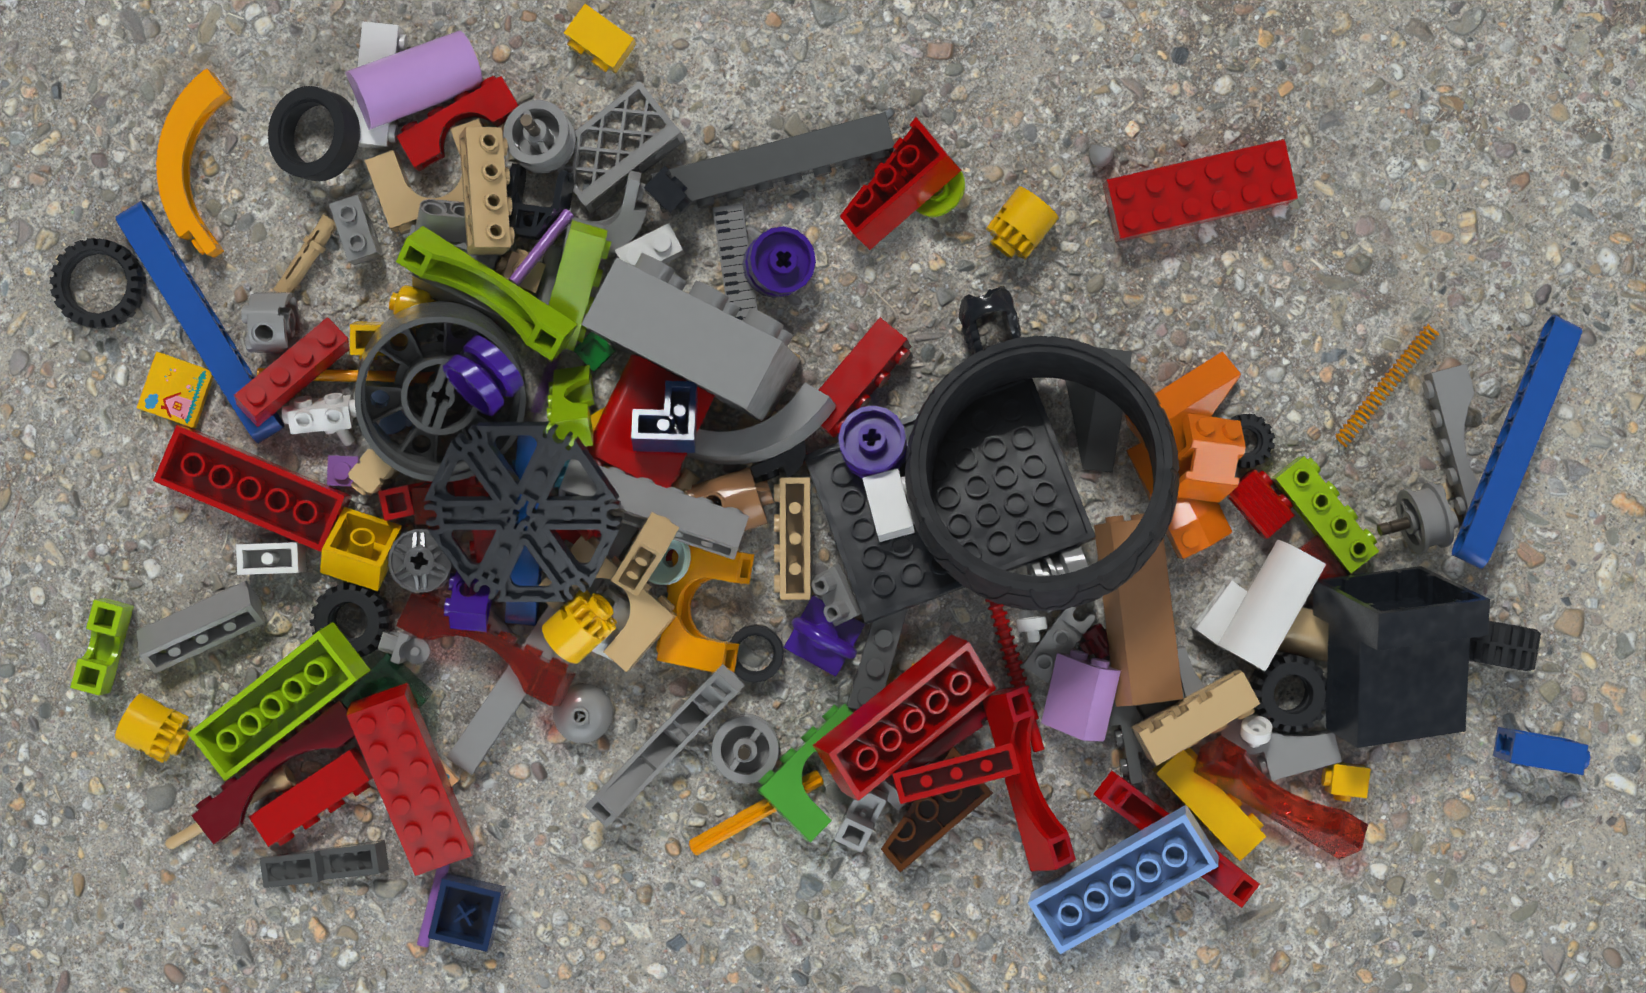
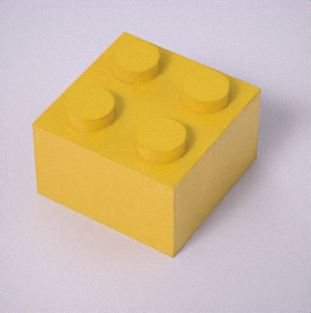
[320,507,402,591]

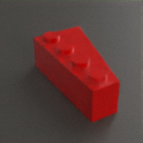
[840,117,962,250]

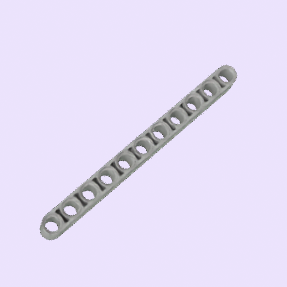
[447,522,639,775]

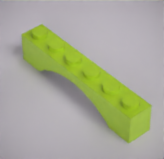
[396,226,578,361]

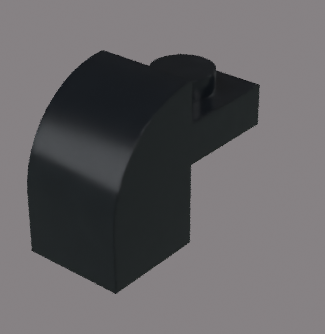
[750,440,806,481]

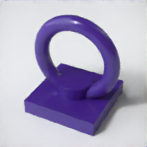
[783,595,865,677]

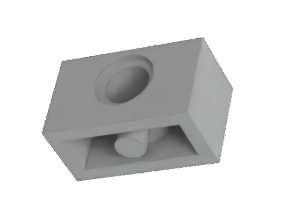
[329,194,384,265]

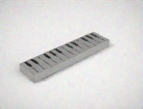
[713,203,758,321]

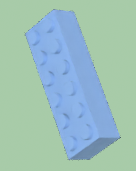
[1028,805,1219,954]

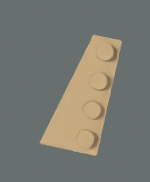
[1131,669,1260,766]

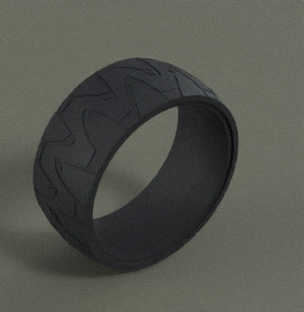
[905,336,1179,611]

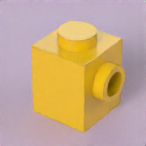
[1321,762,1371,802]

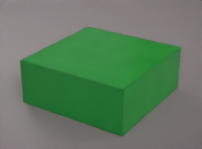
[574,332,616,372]

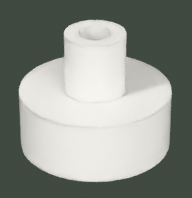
[1016,616,1048,643]
[1240,715,1272,748]

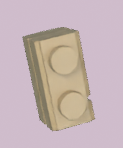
[348,449,400,496]

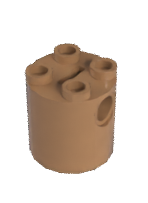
[686,467,774,531]

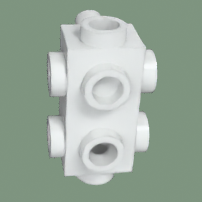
[282,393,356,446]

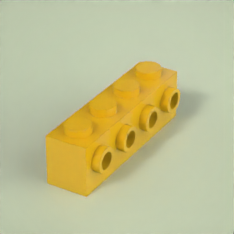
[1152,748,1267,861]

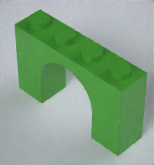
[757,704,853,842]

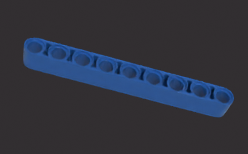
[115,200,285,444]
[1452,315,1582,569]

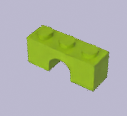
[70,598,134,696]

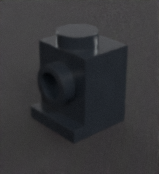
[644,166,692,217]

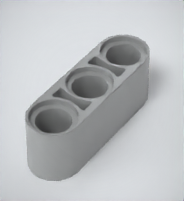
[415,199,467,243]

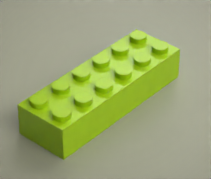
[187,622,370,781]

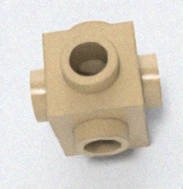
[495,249,546,294]

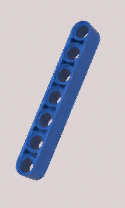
[505,433,547,626]

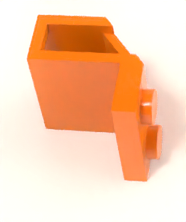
[1178,413,1246,503]

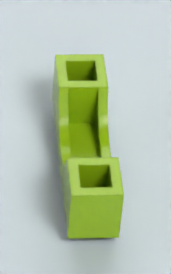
[546,365,595,447]

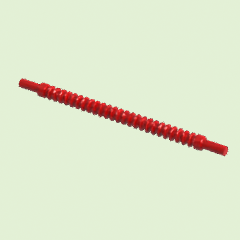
[985,599,1045,752]

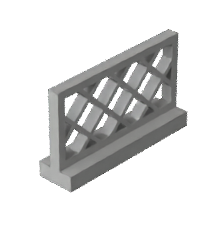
[557,81,686,214]

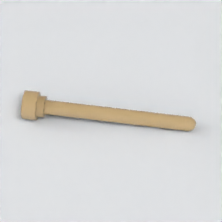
[165,765,297,849]

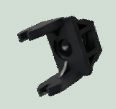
[506,164,574,240]

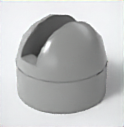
[1089,144,1115,167]

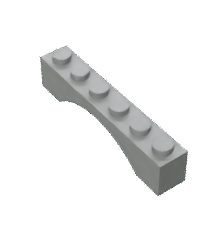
[1422,364,1514,544]

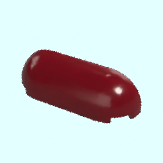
[894,701,988,773]

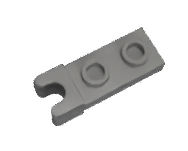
[1023,607,1096,683]

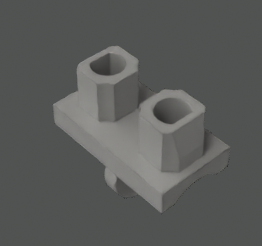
[811,564,862,626]
[378,629,431,664]

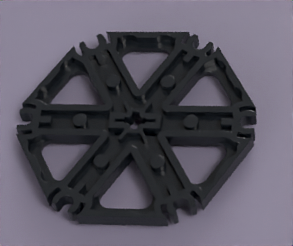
[424,421,623,602]

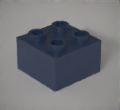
[428,873,506,952]

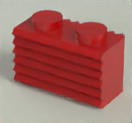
[1227,469,1295,539]

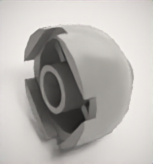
[553,683,614,743]

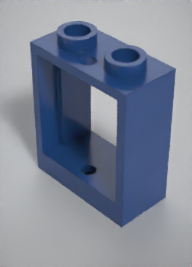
[1493,727,1590,775]

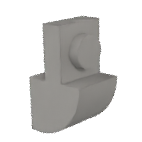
[834,788,889,853]

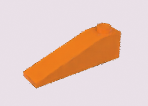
[1125,351,1241,454]
[1126,443,1233,559]

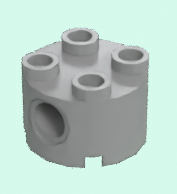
[241,292,300,353]

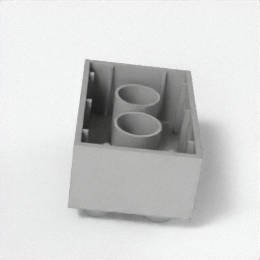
[581,253,800,422]

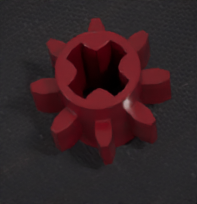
[1080,623,1109,659]

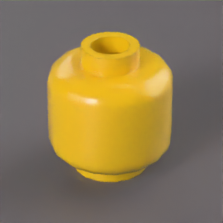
[389,285,436,328]

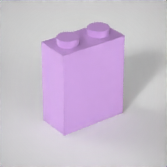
[1041,650,1121,742]

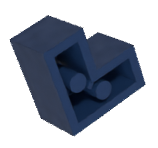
[631,381,698,453]

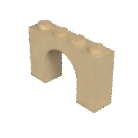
[365,119,484,234]
[539,536,677,672]

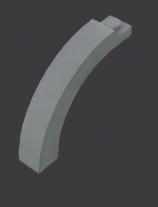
[686,383,836,465]

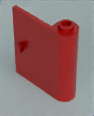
[586,355,715,488]

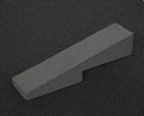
[259,840,389,888]

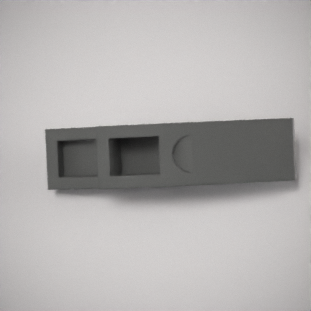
[1108,698,1143,784]

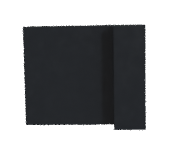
[1313,566,1490,748]

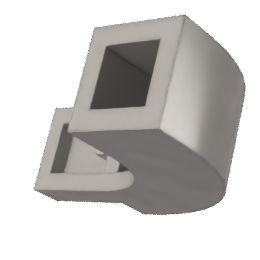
[562,170,647,254]

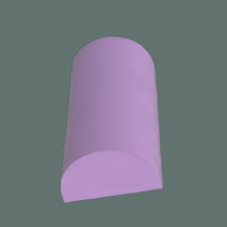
[345,31,483,130]

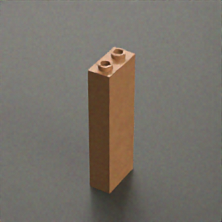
[1094,514,1183,707]

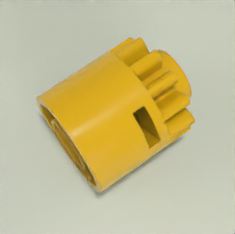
[986,186,1059,260]
[542,590,617,664]
[115,693,190,763]

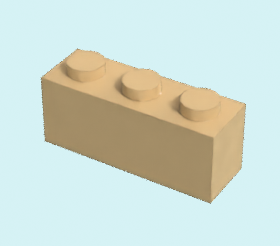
[611,512,679,596]

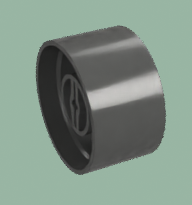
[355,302,526,482]

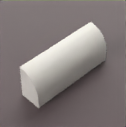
[1218,540,1326,671]

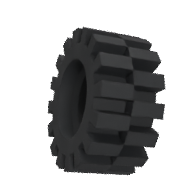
[1231,414,1275,468]

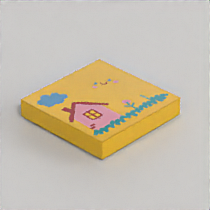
[136,351,214,428]

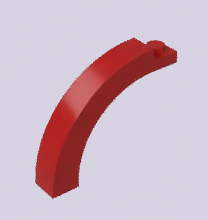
[1093,771,1260,908]

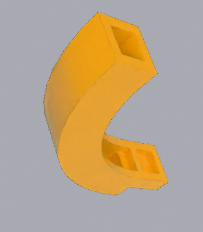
[156,68,232,258]

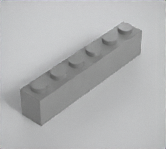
[559,459,749,560]

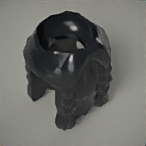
[959,286,1021,356]

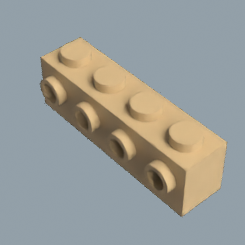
[459,127,514,255]
[774,478,811,600]

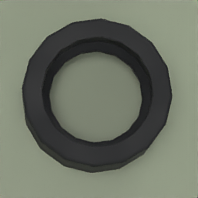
[730,624,784,683]

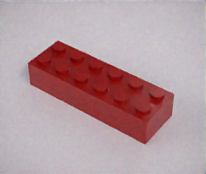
[1102,139,1298,243]
[153,425,352,552]
[813,634,997,801]
[346,682,474,876]

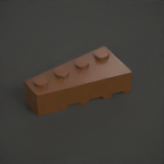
[881,746,993,873]

